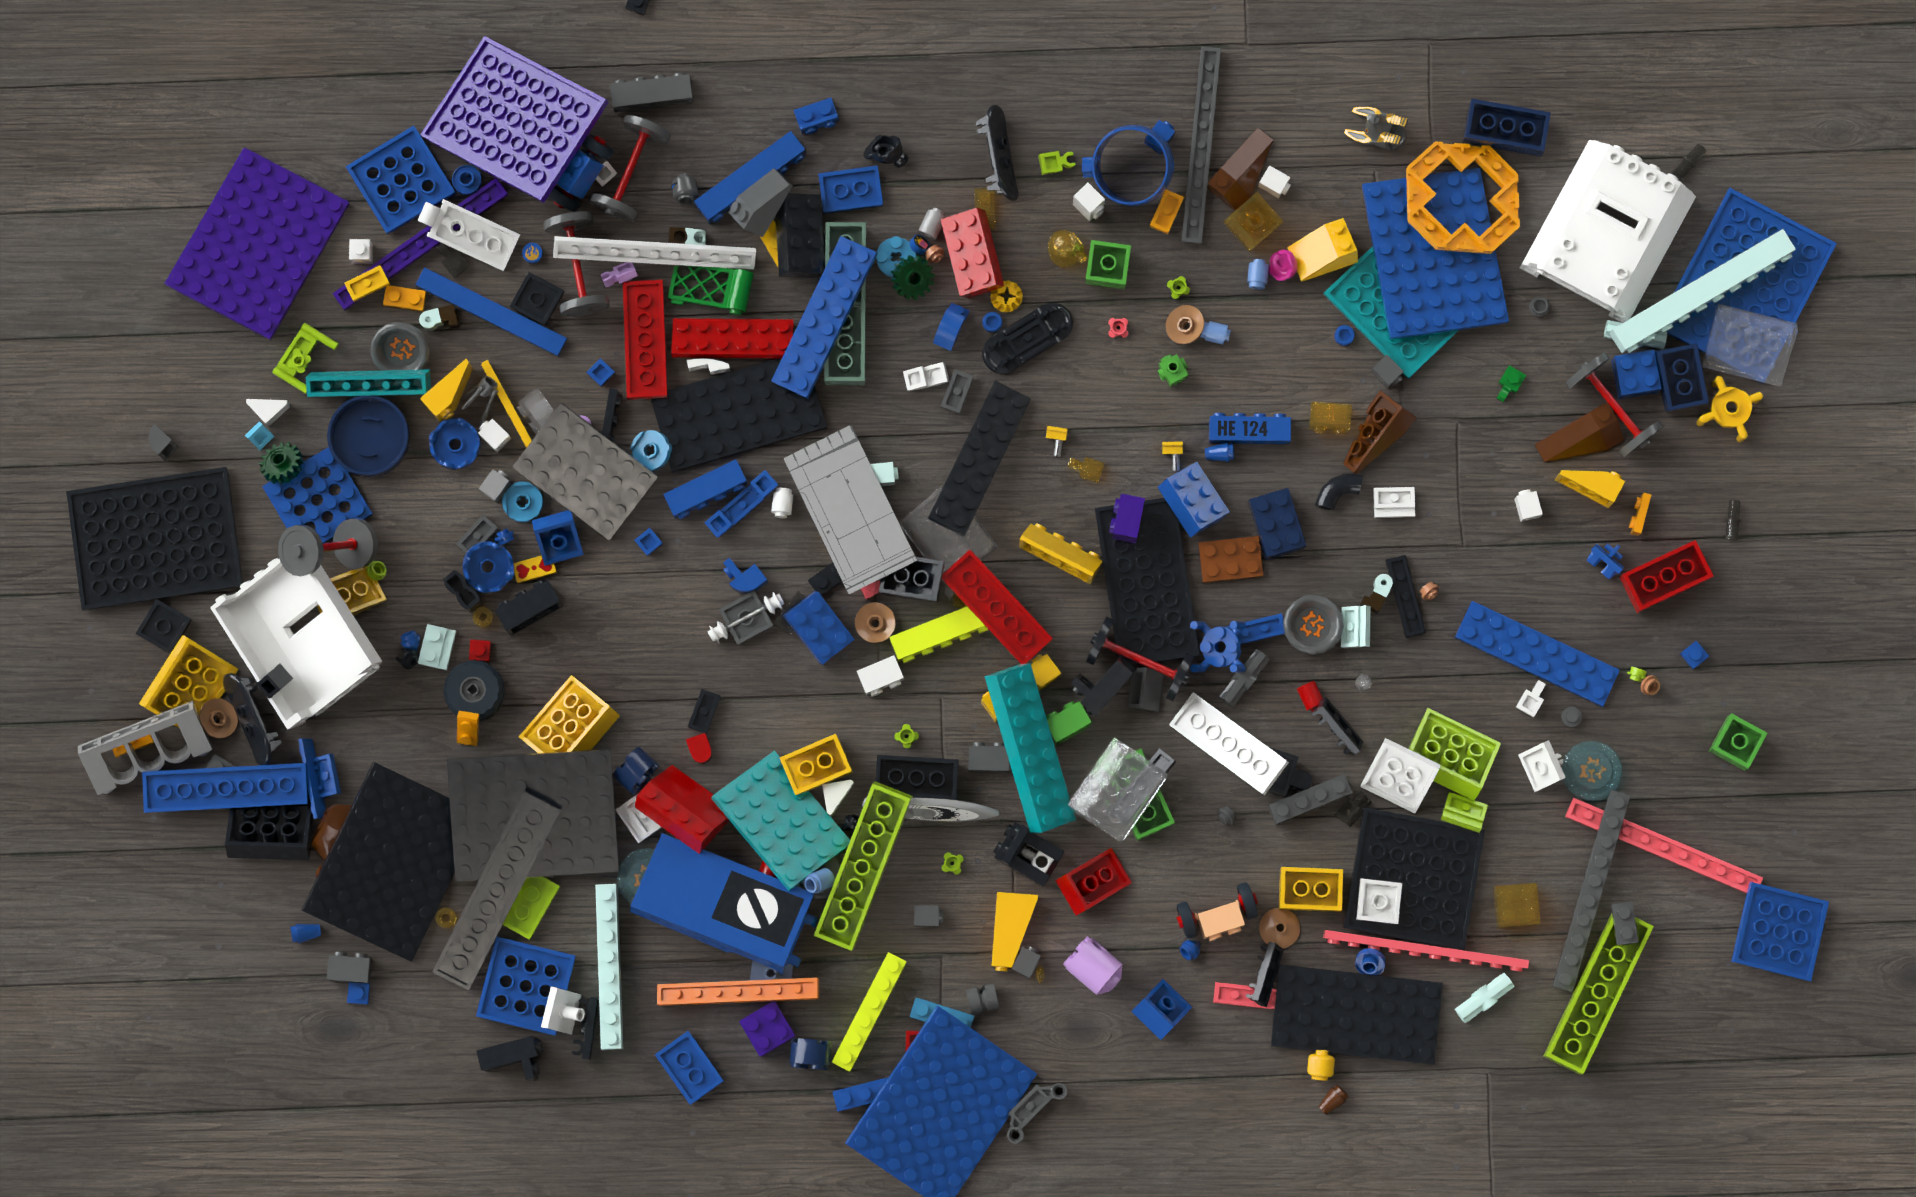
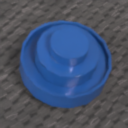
[452,165,482,195]
[1355,948,1386,975]

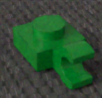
[1496,365,1526,402]

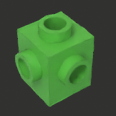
[1157,354,1188,388]

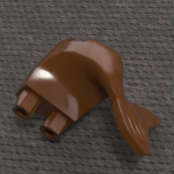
[311,804,352,878]

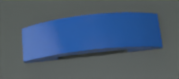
[705,470,778,538]

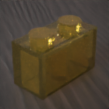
[1308,402,1352,434]

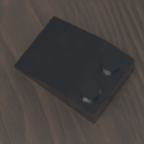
[879,557,945,602]

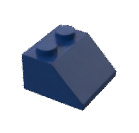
[532,510,584,565]
[1131,979,1192,1040]

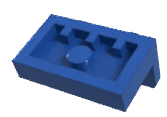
[794,98,839,135]

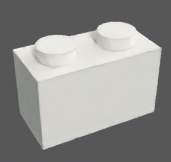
[1073,183,1105,222]
[857,656,904,697]

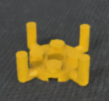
[1696,376,1763,442]

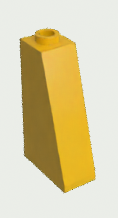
[991,892,1038,972]

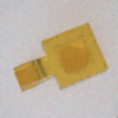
[1067,457,1104,483]

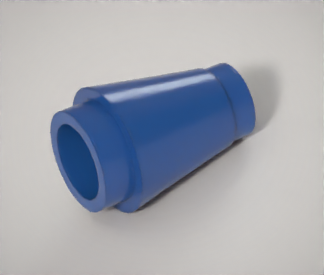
[1205,442,1235,462]
[290,924,321,944]

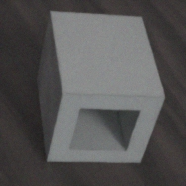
[479,469,511,503]

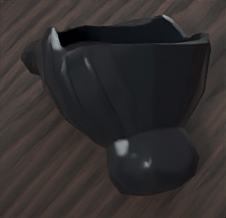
[863,135,909,168]

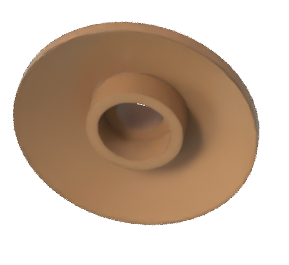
[1166,305,1205,344]
[855,602,895,643]
[199,698,238,738]
[1259,908,1300,948]

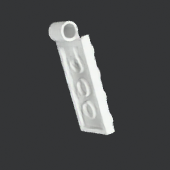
[418,199,520,271]

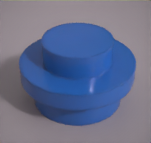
[494,528,514,545]

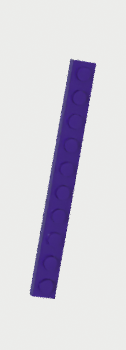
[332,178,508,311]

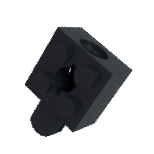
[1246,746,1312,798]

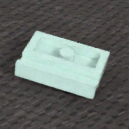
[1341,605,1371,648]
[418,624,457,671]

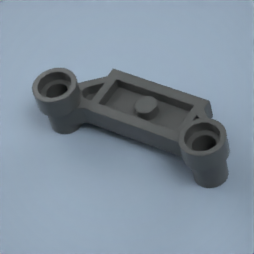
[1007,1083,1067,1144]

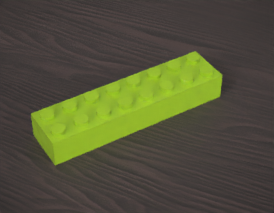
[814,781,913,951]
[1543,913,1654,1075]

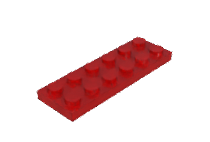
[623,280,668,400]
[671,318,794,358]
[942,549,1053,664]

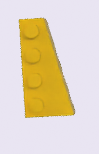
[981,654,1061,723]

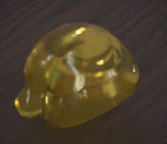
[1047,230,1087,268]

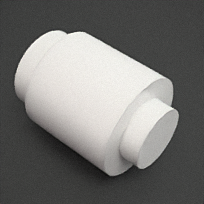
[771,488,793,518]

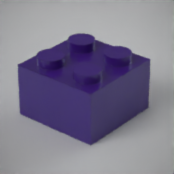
[1109,494,1145,544]
[739,1001,796,1057]

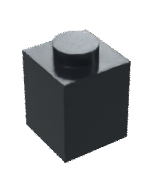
[256,664,293,699]

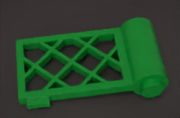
[668,265,754,316]

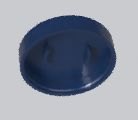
[327,395,410,477]

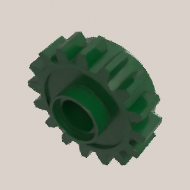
[890,255,935,300]
[259,442,304,484]

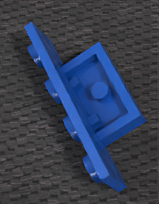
[298,738,341,819]

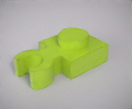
[1038,151,1076,175]

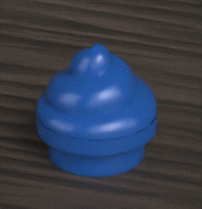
[400,630,420,651]
[1180,940,1201,961]

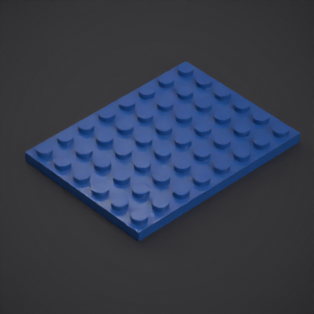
[1362,168,1509,340]
[1661,187,1837,384]
[845,1005,1037,1197]

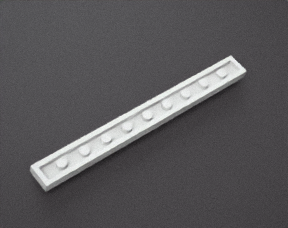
[553,236,756,269]

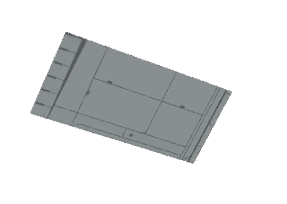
[784,425,917,594]

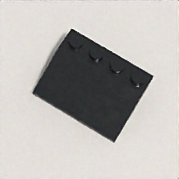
[225,795,313,860]

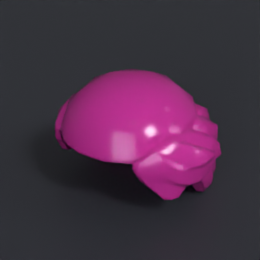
[1269,249,1297,281]

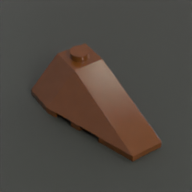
[1207,128,1273,213]

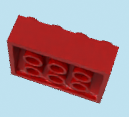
[635,765,729,854]

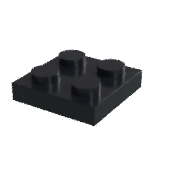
[509,272,565,326]
[135,599,192,654]

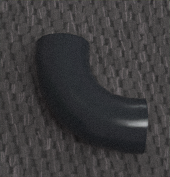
[1315,474,1363,510]

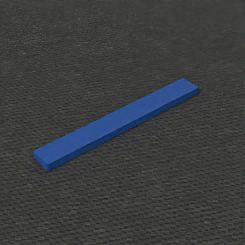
[415,267,567,357]

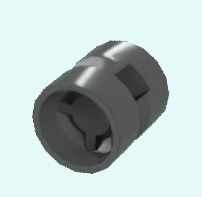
[966,983,1000,1015]

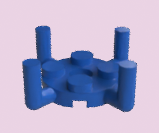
[1190,621,1246,673]

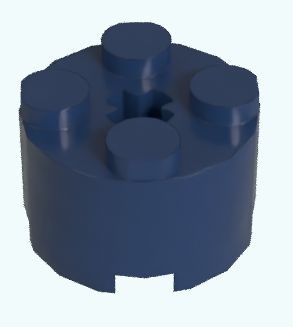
[613,747,660,795]
[789,1038,832,1070]

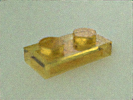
[974,188,995,229]

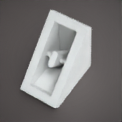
[246,399,290,427]
[822,780,854,817]

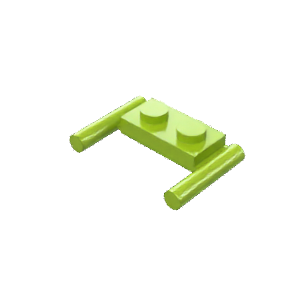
[272,323,339,394]

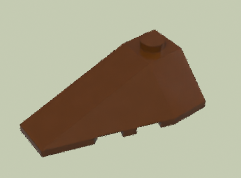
[1343,390,1417,474]
[1534,403,1625,462]

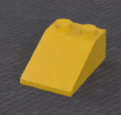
[1287,218,1358,282]
[420,359,473,422]
[1555,470,1625,508]
[317,567,387,616]
[780,734,853,795]

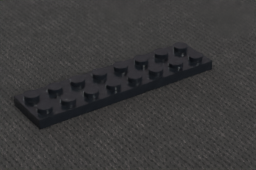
[928,381,1031,537]

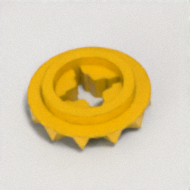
[990,280,1023,312]

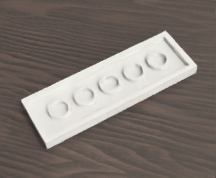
[1169,692,1289,795]

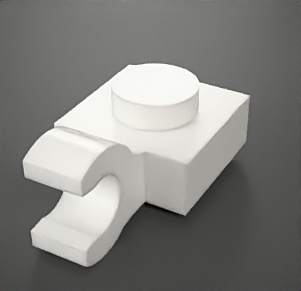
[1516,680,1546,717]

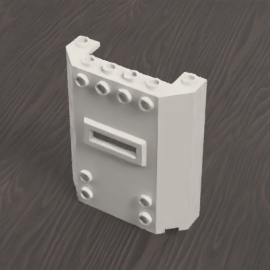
[1520,140,1696,323]
[210,558,382,730]

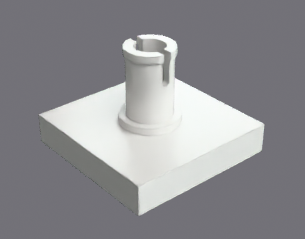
[1518,740,1566,792]
[1356,879,1402,924]
[541,987,585,1035]

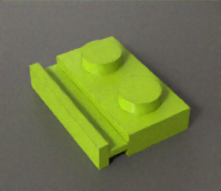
[1441,792,1488,833]

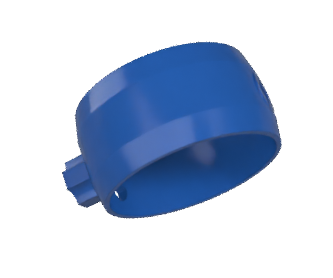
[1082,125,1174,206]

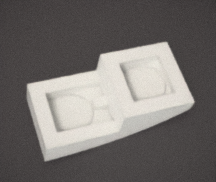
[687,359,731,375]
[903,362,949,391]

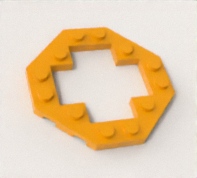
[1406,141,1520,254]

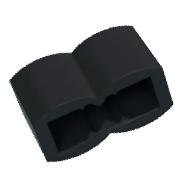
[443,570,482,613]

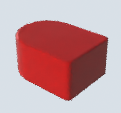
[686,733,712,764]

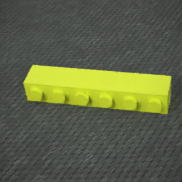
[889,607,988,663]
[832,952,907,1072]

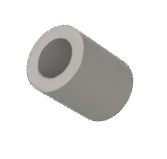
[918,208,946,240]

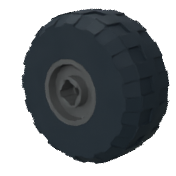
[443,660,505,722]

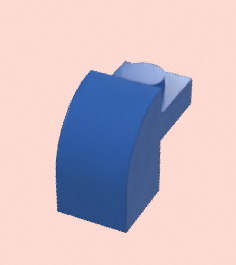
[933,303,970,351]
[723,558,768,594]

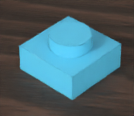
[245,421,274,450]

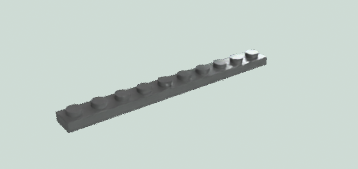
[1181,46,1221,245]
[1552,790,1630,992]

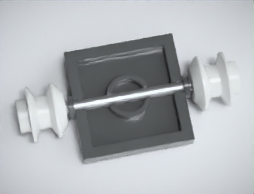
[707,591,784,645]

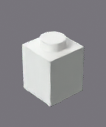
[1258,165,1291,198]
[349,239,373,264]
[478,419,511,453]
[1515,489,1543,522]

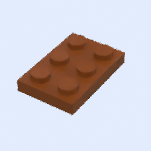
[1198,536,1263,583]

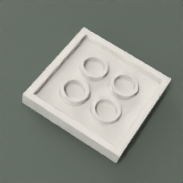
[1360,738,1441,813]

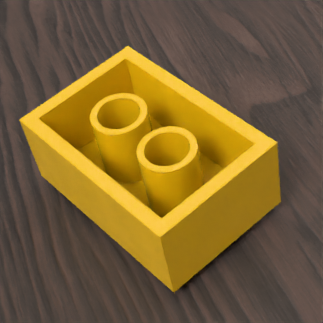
[1279,867,1343,912]

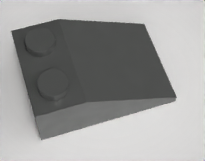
[729,168,792,237]

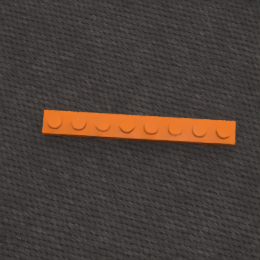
[657,978,819,1006]

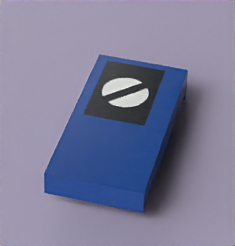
[630,833,818,975]

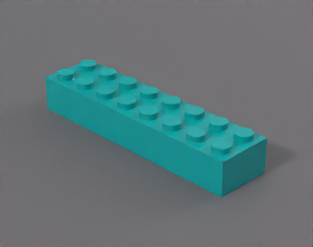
[984,663,1076,833]

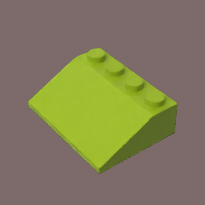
[1408,708,1501,801]

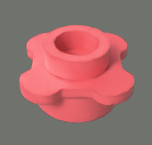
[1108,318,1128,338]

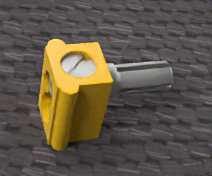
[1046,426,1067,457]
[1162,442,1183,471]

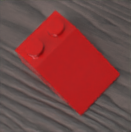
[1055,848,1132,916]

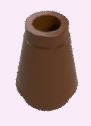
[1318,1085,1349,1115]

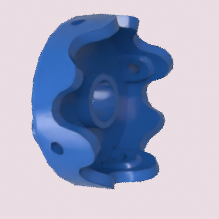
[429,418,481,470]
[462,541,514,593]

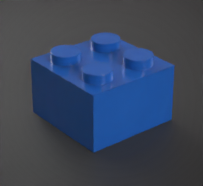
[1611,350,1662,400]

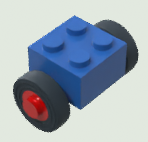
[548,134,614,212]

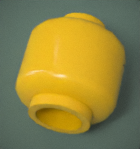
[1307,1050,1335,1081]

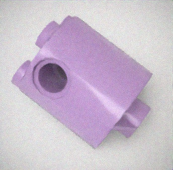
[1063,936,1123,995]

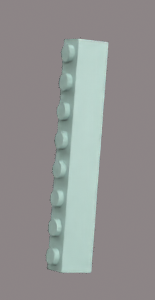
[595,884,623,1050]

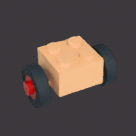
[1176,882,1258,942]

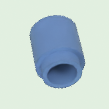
[1247,259,1269,290]
[1200,321,1231,345]
[804,868,835,893]

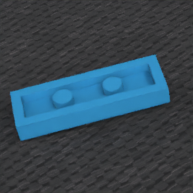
[910,998,974,1028]

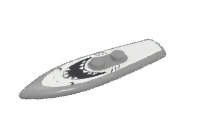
[862,798,999,822]

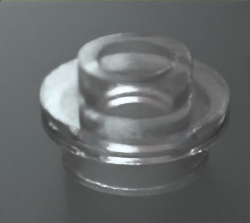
[1354,673,1372,693]

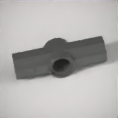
[1219,649,1270,708]

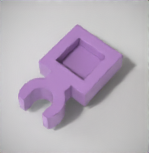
[601,262,638,287]

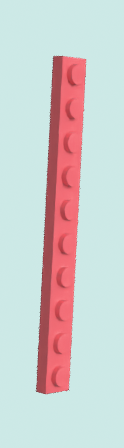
[1565,798,1763,894]
[1323,930,1529,972]

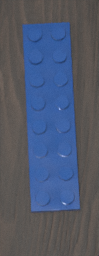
[771,236,878,399]
[1455,601,1620,707]
[142,763,308,813]

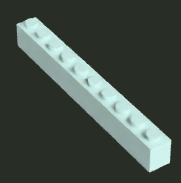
[1609,229,1796,353]

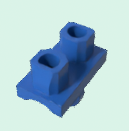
[1587,543,1624,579]

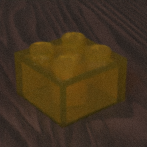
[1223,192,1283,252]
[1493,883,1541,928]

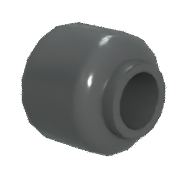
[671,174,698,205]

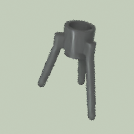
[461,376,498,425]

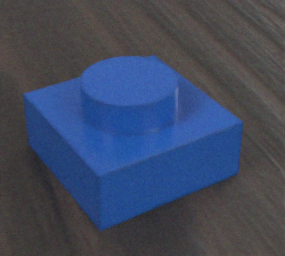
[586,358,615,387]
[634,528,663,557]
[1680,641,1709,670]
[347,982,370,1004]

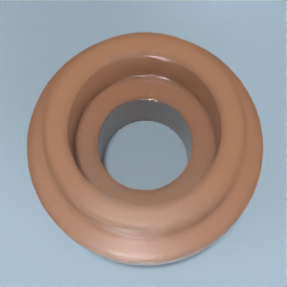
[925,245,944,263]
[1420,582,1439,600]
[1641,675,1660,695]

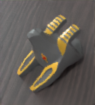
[1344,107,1408,151]

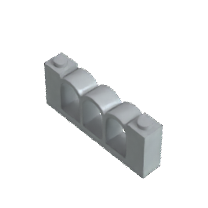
[78,701,212,795]

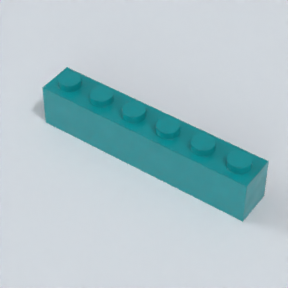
[306,369,431,397]

